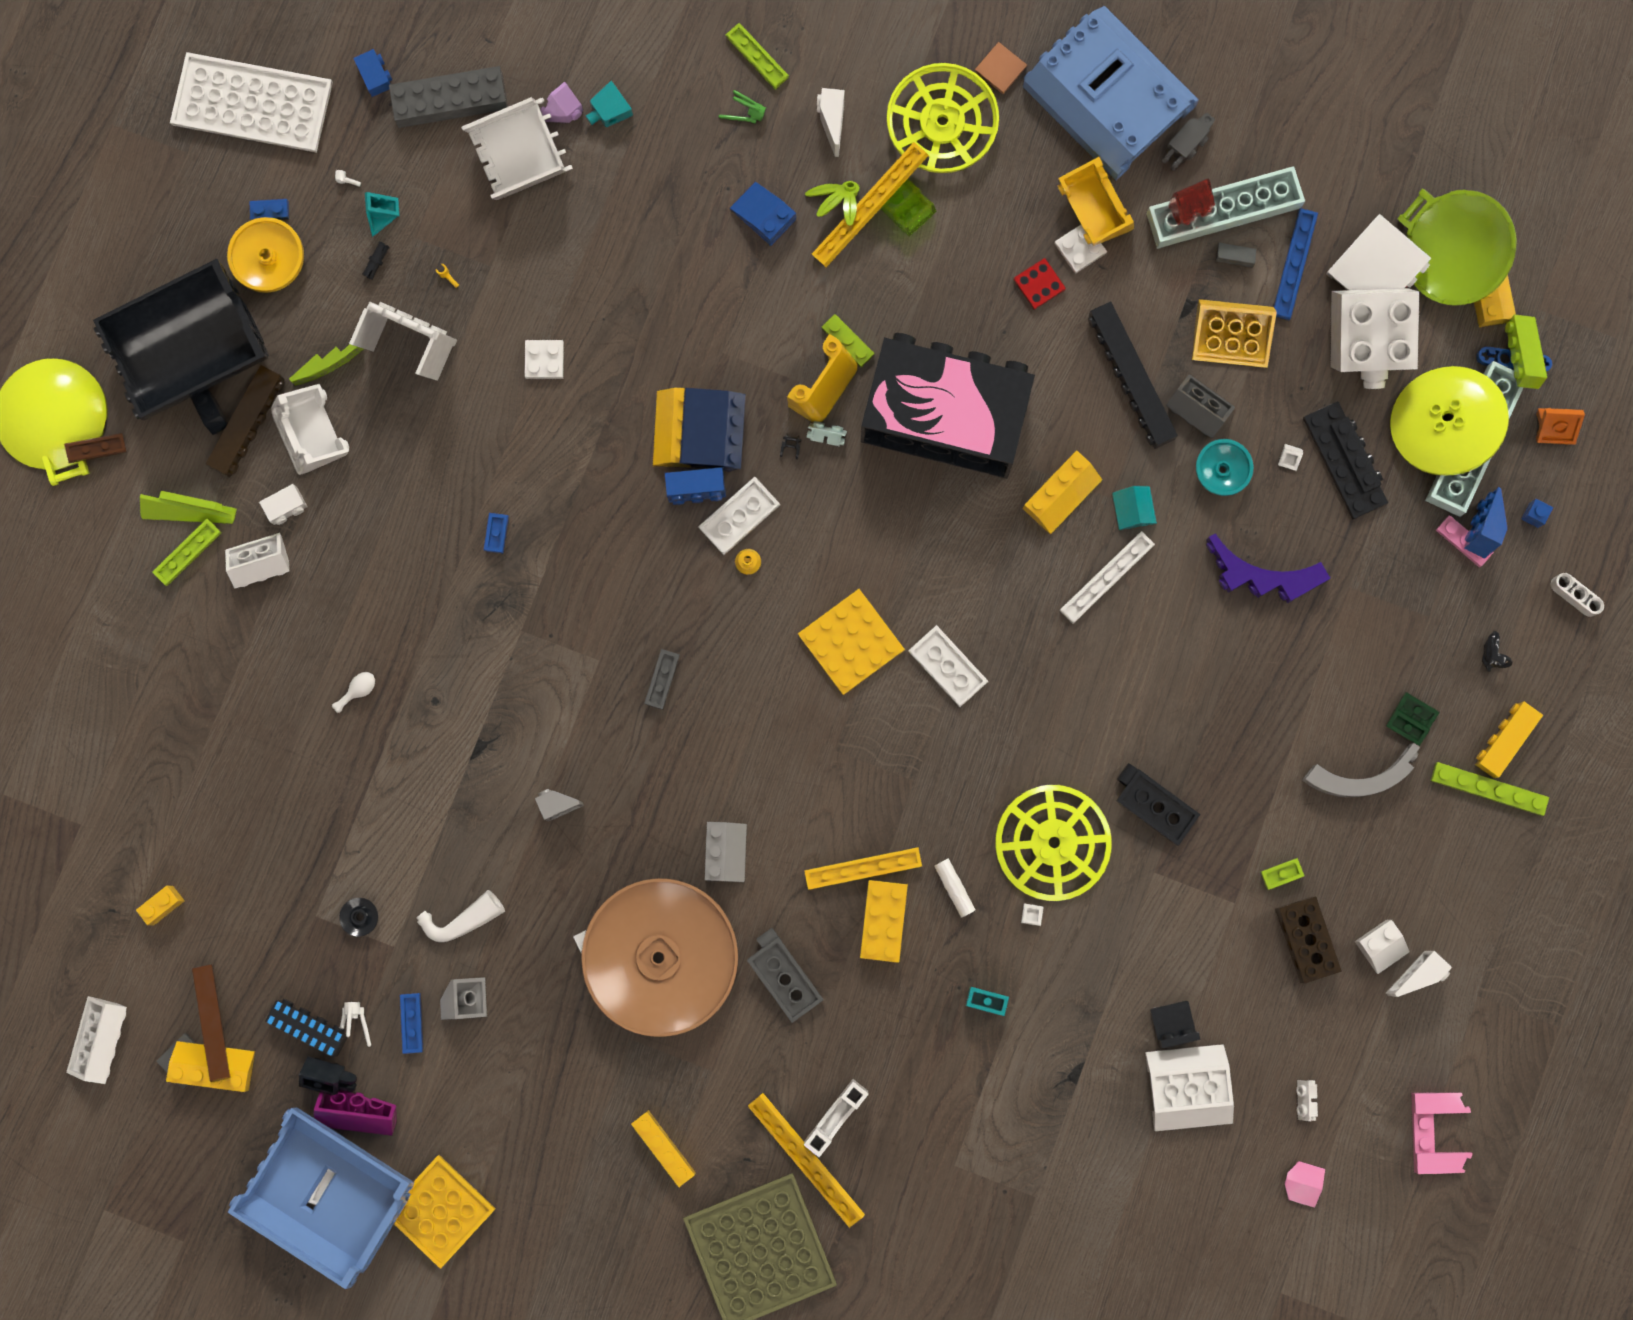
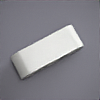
[1551,573,1604,617]

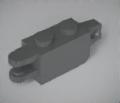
[1162,113,1215,171]

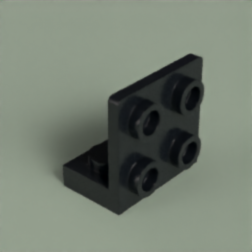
[1150,1001,1201,1048]

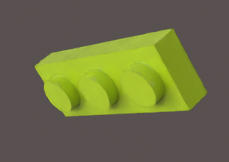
[822,314,875,368]

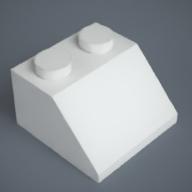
[1355,920,1409,974]

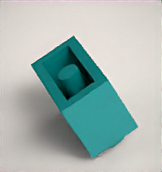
[965,987,1009,1016]

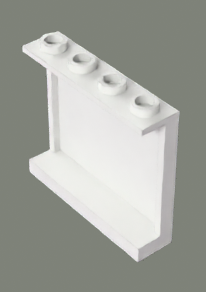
[1326,214,1431,290]

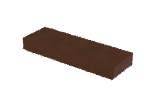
[64,433,127,463]

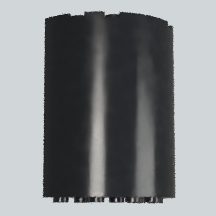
[93,259,269,421]

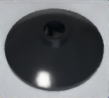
[339,898,378,937]

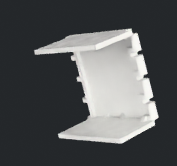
[462,97,573,200]
[349,302,457,381]

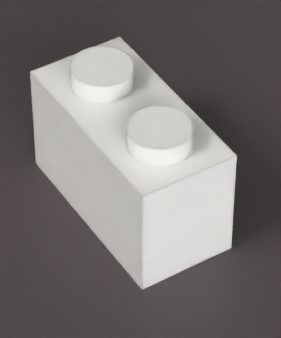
[259,484,308,525]

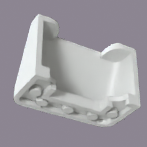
[271,384,349,475]

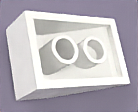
[817,88,845,157]
[1386,951,1452,997]

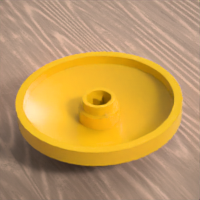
[227,217,304,293]

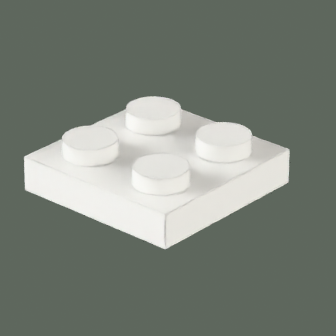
[1054,225,1107,274]
[525,340,564,379]

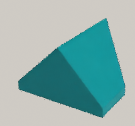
[365,192,400,237]

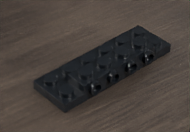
[1303,401,1388,520]

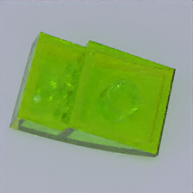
[880,179,937,237]

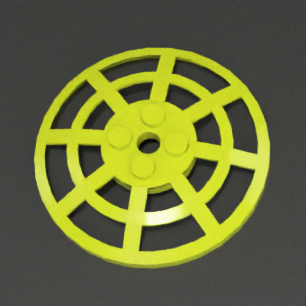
[887,63,999,173]
[995,785,1111,901]

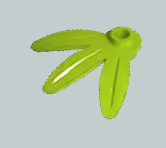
[805,181,860,226]

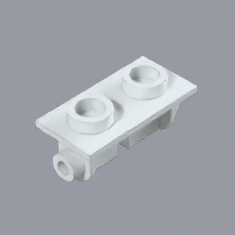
[1296,1080,1318,1121]

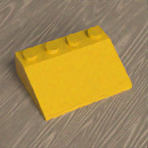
[1192,299,1277,368]

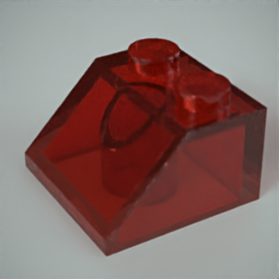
[1168,178,1215,225]

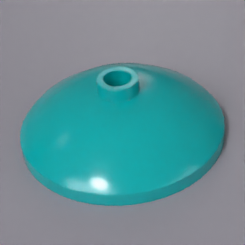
[1196,439,1254,496]

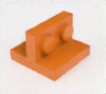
[1536,408,1585,445]

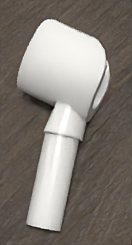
[335,170,361,187]

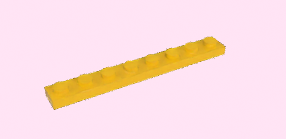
[812,142,929,267]
[748,1093,865,1228]

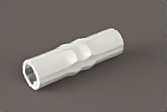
[934,858,975,918]

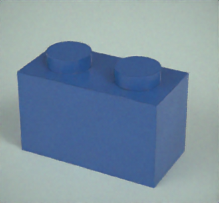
[353,49,392,97]

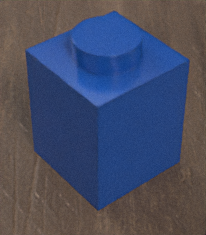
[1521,499,1553,528]

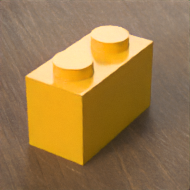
[136,886,184,925]

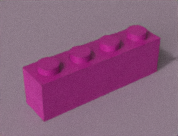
[314,1090,397,1136]

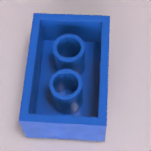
[665,468,726,505]

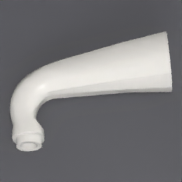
[417,890,505,942]

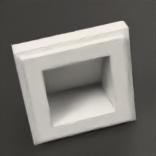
[1278,444,1303,471]

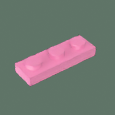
[1436,515,1494,568]

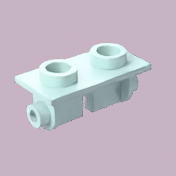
[807,422,847,447]

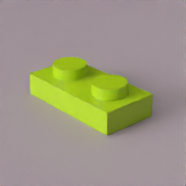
[1260,858,1304,890]

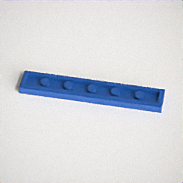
[1273,208,1318,320]

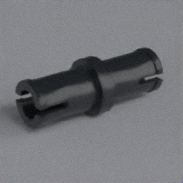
[362,241,390,280]

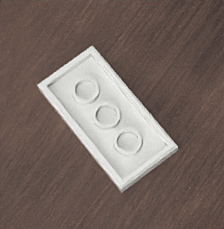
[698,477,780,555]
[908,625,988,707]

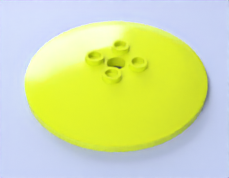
[1390,366,1509,476]

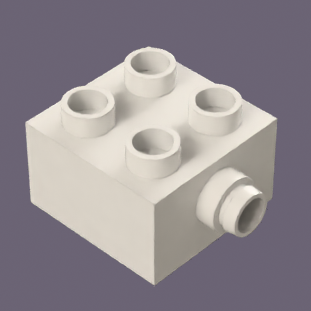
[1331,288,1419,389]

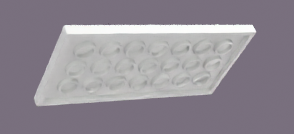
[170,52,333,153]

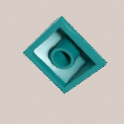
[1112,486,1157,530]

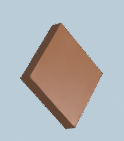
[975,42,1027,94]

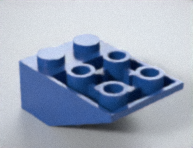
[1464,487,1508,559]

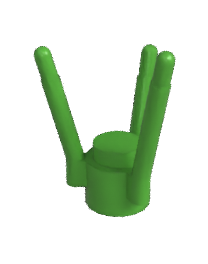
[719,90,766,124]

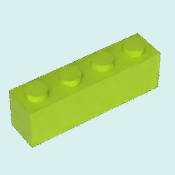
[1505,315,1547,389]

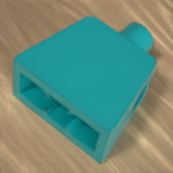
[586,81,633,127]

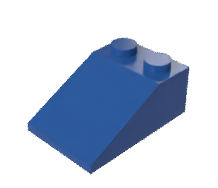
[730,182,796,246]

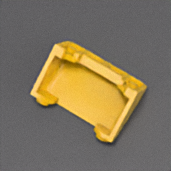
[1057,157,1134,246]
[787,334,857,423]

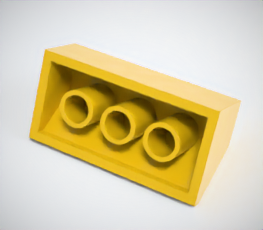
[1474,275,1516,327]
[653,388,691,468]
[1023,450,1102,535]
[166,1041,255,1092]

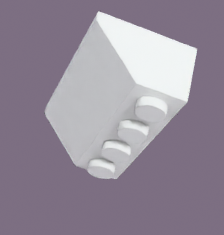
[66,996,127,1084]

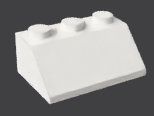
[225,533,289,589]

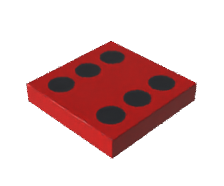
[1013,258,1066,310]

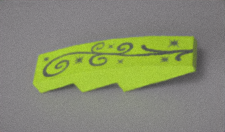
[289,344,364,386]

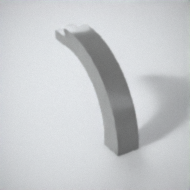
[1302,743,1420,797]

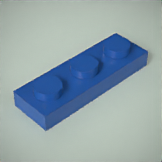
[400,993,423,1054]

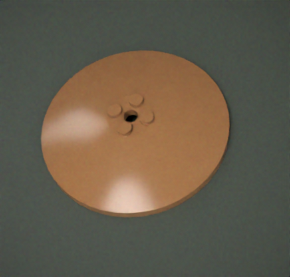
[581,879,738,1037]

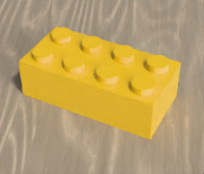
[860,880,908,963]

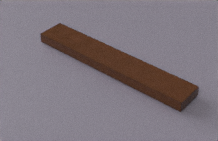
[192,964,231,1082]

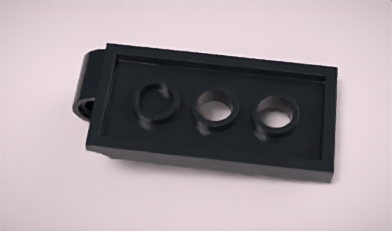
[1116,763,1201,846]

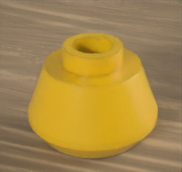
[735,549,761,575]

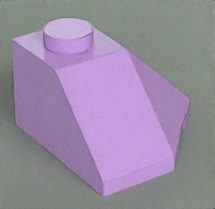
[540,82,583,123]

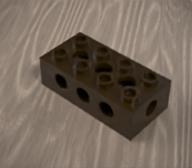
[1275,896,1342,984]

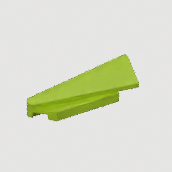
[140,491,237,524]

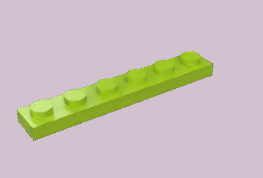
[1430,762,1549,816]

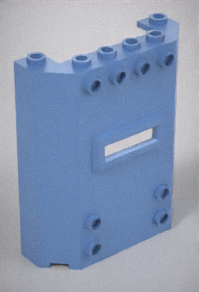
[1023,6,1199,180]
[228,1108,415,1289]

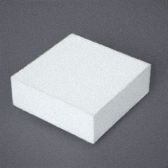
[1021,904,1043,926]

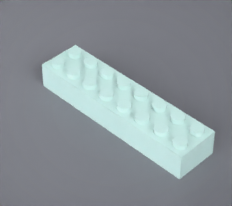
[1146,166,1305,249]
[1425,361,1524,517]

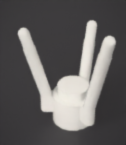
[340,1002,371,1047]

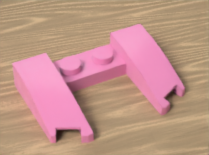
[1411,1093,1472,1174]

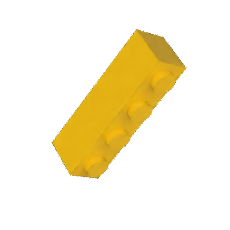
[1475,701,1543,778]
[631,1110,696,1187]

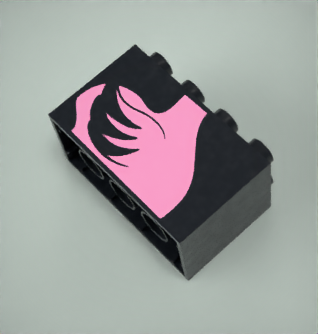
[860,333,1035,479]

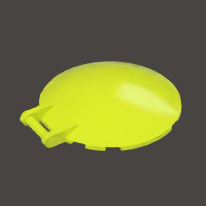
[0,359,108,486]

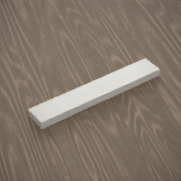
[1059,531,1155,624]

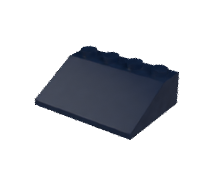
[680,388,746,472]

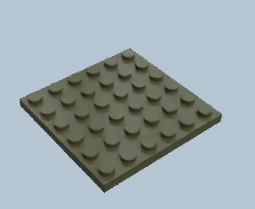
[683,1173,837,1320]

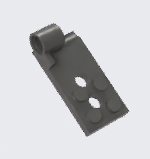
[746,928,823,1023]

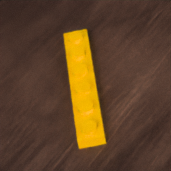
[804,847,922,890]

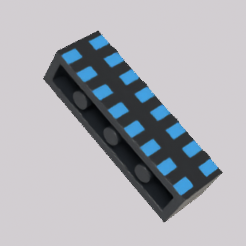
[265,998,348,1057]

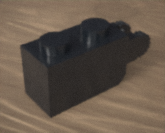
[191,389,228,435]
[299,1056,357,1096]

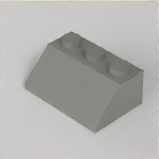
[705,822,747,882]

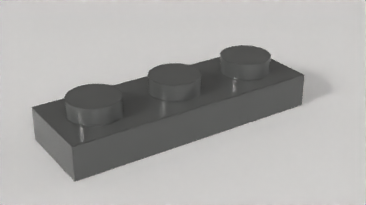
[644,649,680,710]

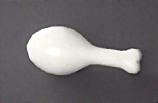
[332,672,375,713]

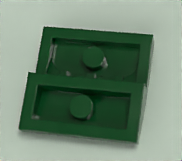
[1386,692,1440,746]

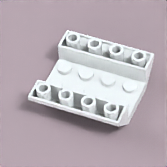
[1145,1044,1234,1131]

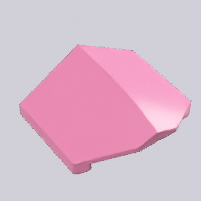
[1285,1161,1325,1208]

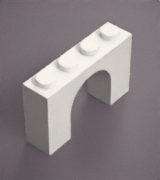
[804,1079,869,1157]

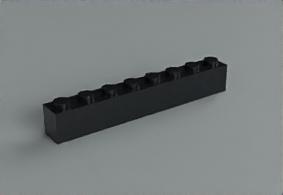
[1088,301,1178,449]

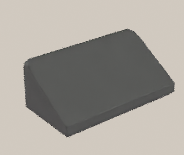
[1216,243,1256,268]

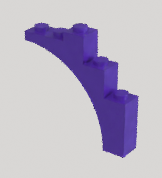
[1206,533,1331,603]

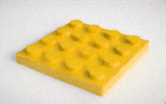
[798,589,905,695]
[394,1155,496,1269]

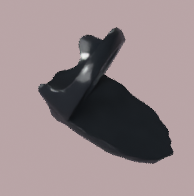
[1482,631,1513,672]

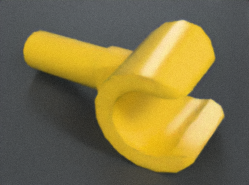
[436,264,459,288]

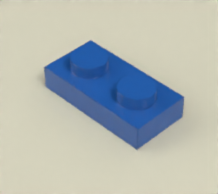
[249,199,289,220]
[484,513,509,554]

